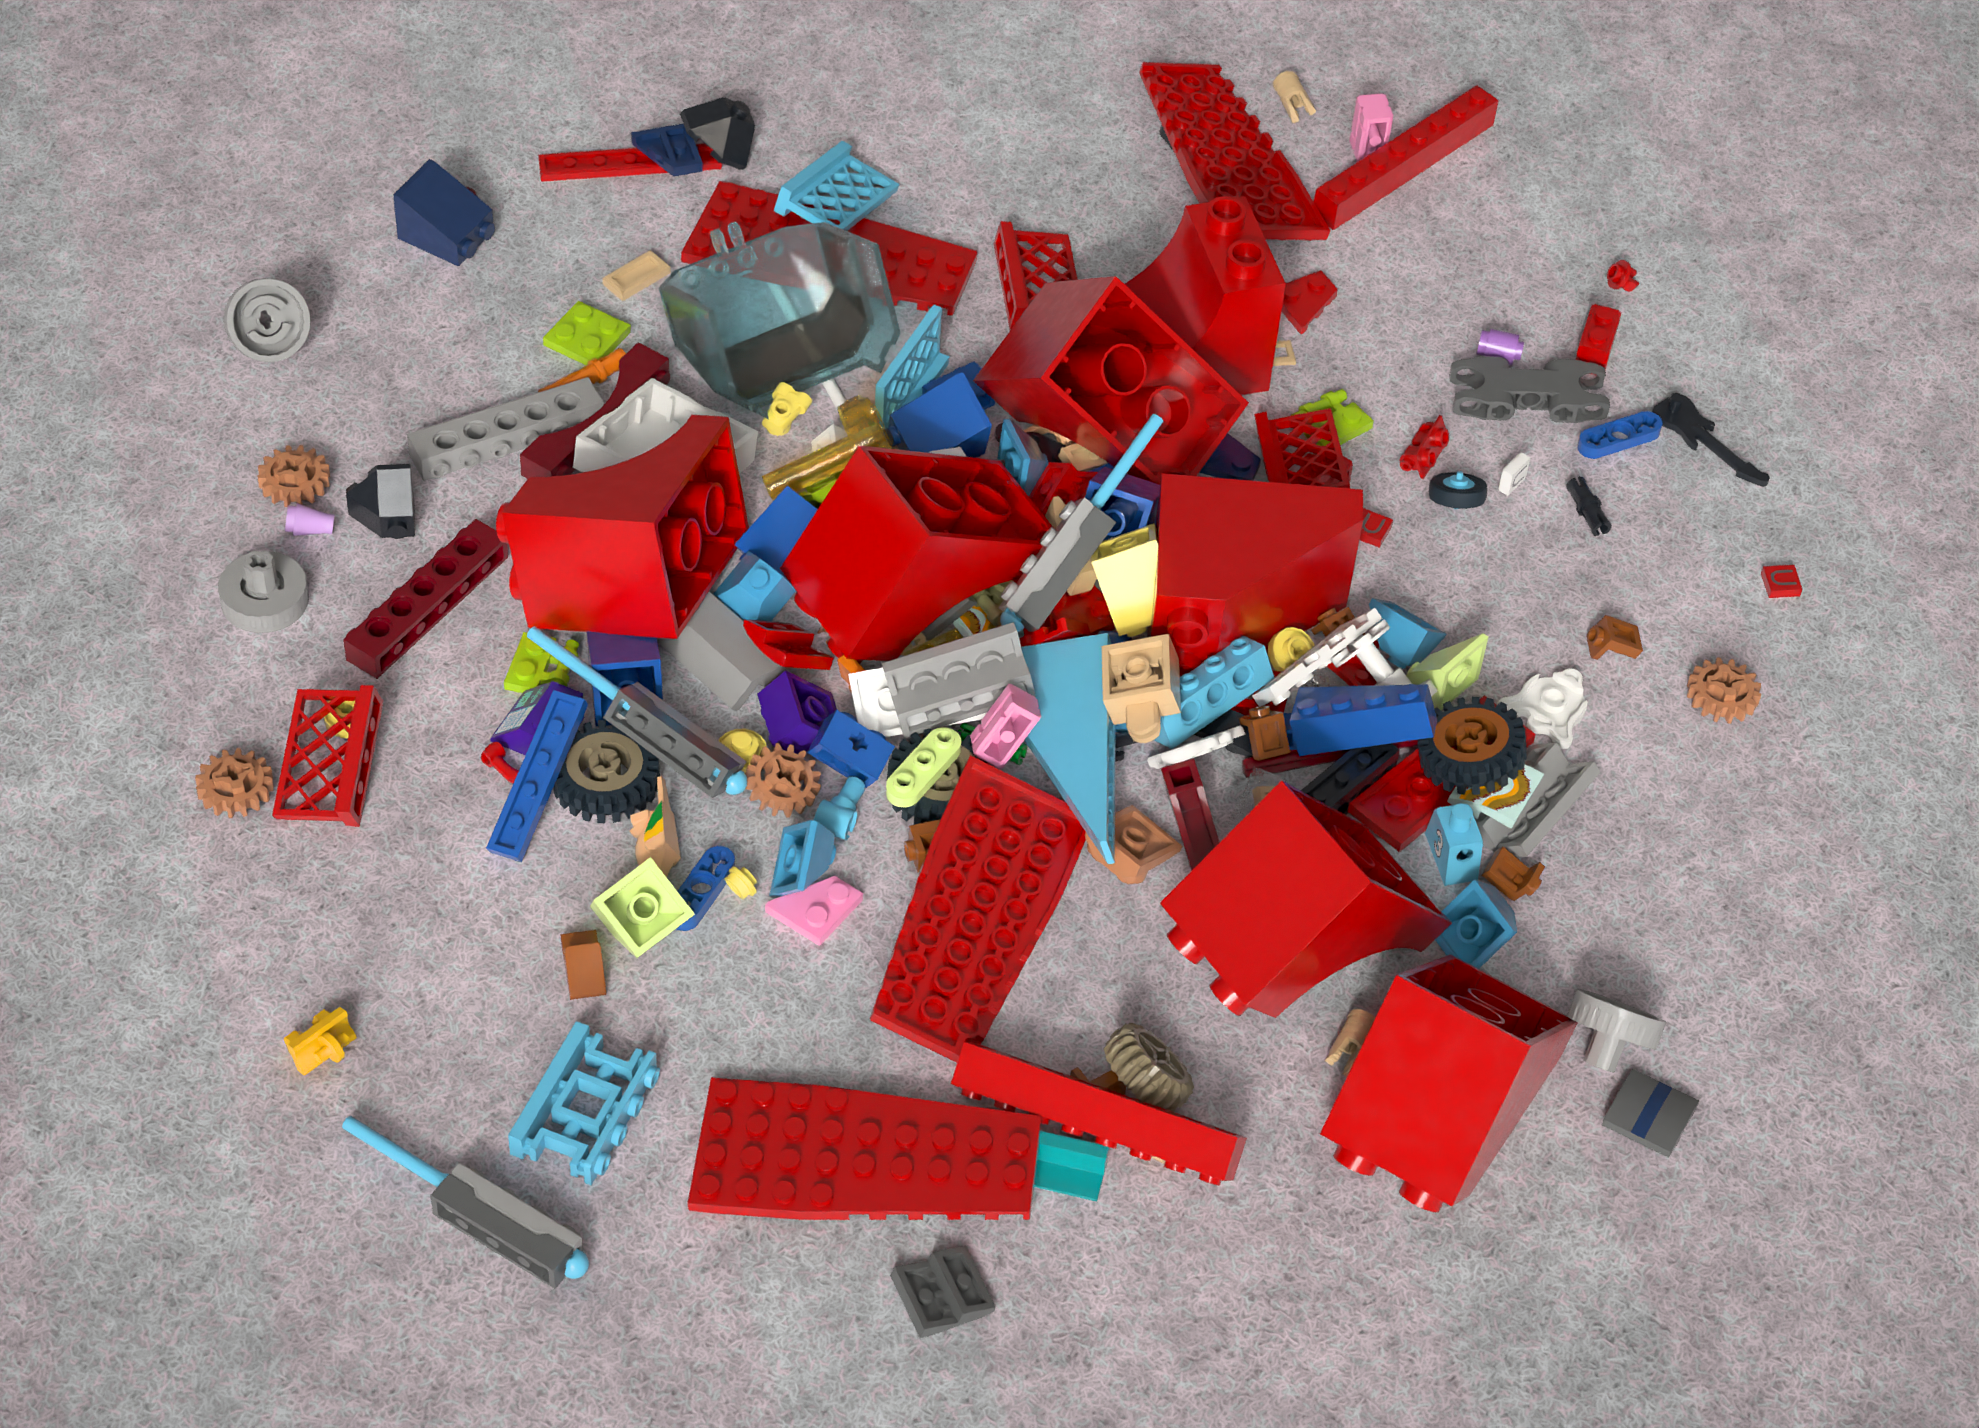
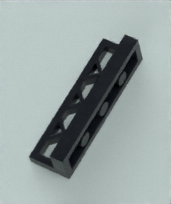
[1300,743,1400,815]

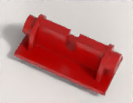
[1400,415,1449,480]

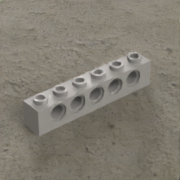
[407,377,604,481]

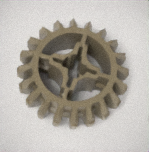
[1104,1022,1194,1112]

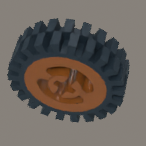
[1418,696,1527,795]

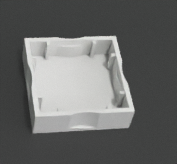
[573,378,758,474]

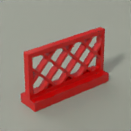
[993,221,1078,330]
[1254,408,1351,489]
[272,685,384,827]

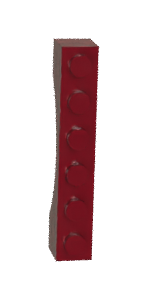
[520,342,670,479]
[1161,758,1220,871]

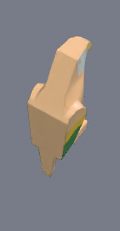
[630,776,681,877]

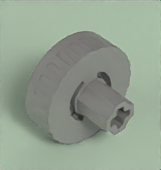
[223,278,310,362]
[218,550,309,633]
[1567,989,1666,1073]

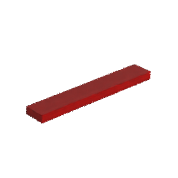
[538,143,722,182]

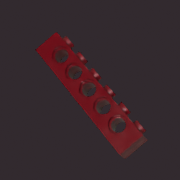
[343,519,508,679]

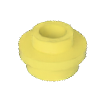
[725,866,757,900]

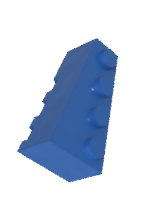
[1289,684,1437,756]

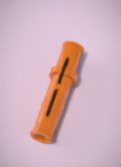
[538,348,626,393]

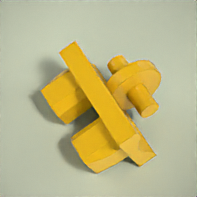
[284,1007,357,1076]

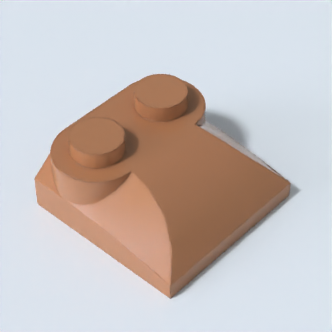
[1085,805,1183,884]

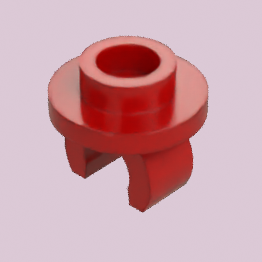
[1607,260,1639,292]

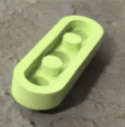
[886,727,961,807]

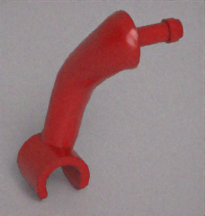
[481,742,519,784]

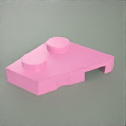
[765,876,863,946]

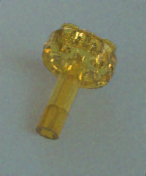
[762,395,895,501]

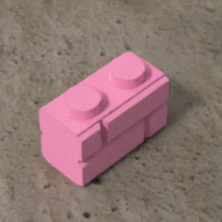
[1349,93,1393,162]
[970,684,1041,769]

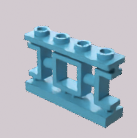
[508,1021,660,1186]

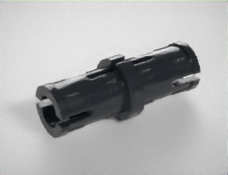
[1566,476,1612,536]

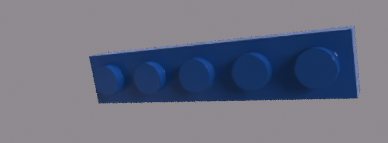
[486,690,588,863]

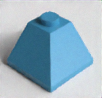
[997,419,1048,496]
[713,551,796,621]
[1369,598,1447,669]
[769,820,836,897]
[1435,879,1517,969]

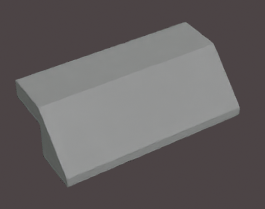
[657,591,788,711]
[881,622,1036,738]
[1474,742,1600,857]

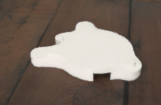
[1497,668,1588,749]
[1147,725,1245,769]

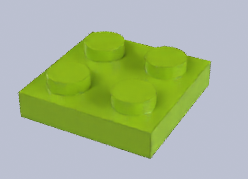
[543,300,631,365]

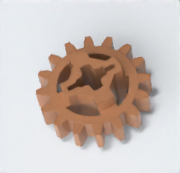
[257,445,330,507]
[1687,657,1762,724]
[745,743,821,818]
[195,748,274,818]

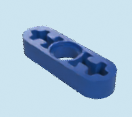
[1577,411,1663,459]
[676,846,735,931]

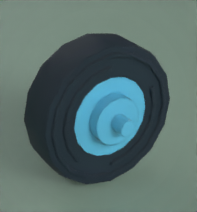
[1429,471,1488,509]

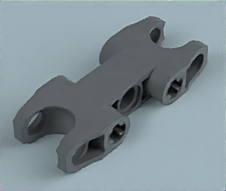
[1449,356,1610,423]

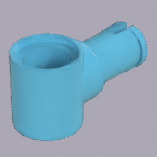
[814,777,865,840]

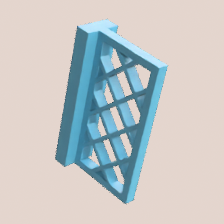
[774,140,899,238]
[864,304,949,444]

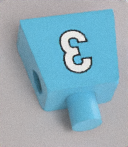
[1425,803,1483,886]

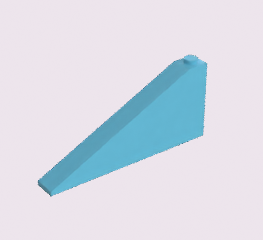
[1021,633,1115,864]

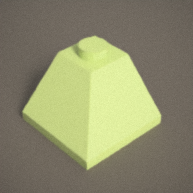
[1406,633,1488,710]
[590,857,695,958]

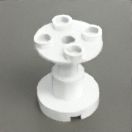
[1330,619,1438,696]

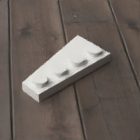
[1252,608,1383,707]

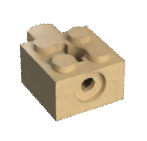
[1102,634,1181,743]

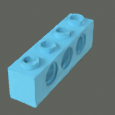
[1154,636,1275,749]

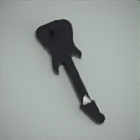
[1652,393,1770,487]

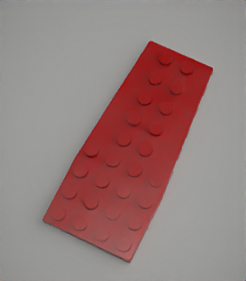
[1139,62,1331,241]
[681,181,977,316]
[870,755,1086,1063]
[687,1077,1041,1220]

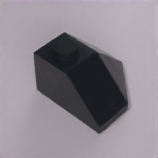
[680,97,755,170]
[346,464,415,539]

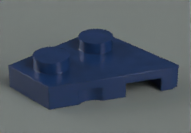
[631,124,703,177]
[1199,433,1261,481]

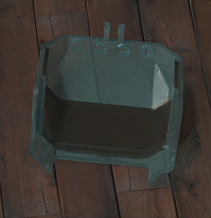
[658,221,901,419]

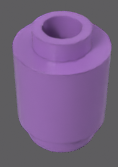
[1477,329,1524,365]

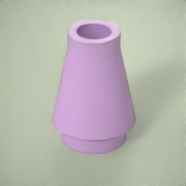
[285,503,334,536]

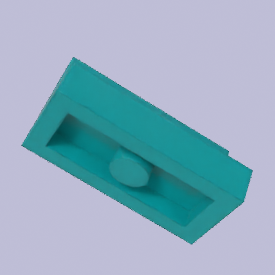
[1034,1131,1109,1202]

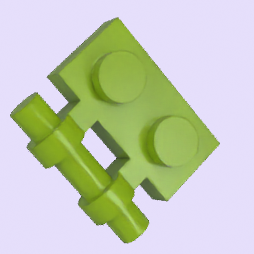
[1291,389,1374,446]
[504,632,579,693]

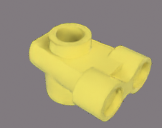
[762,382,812,436]

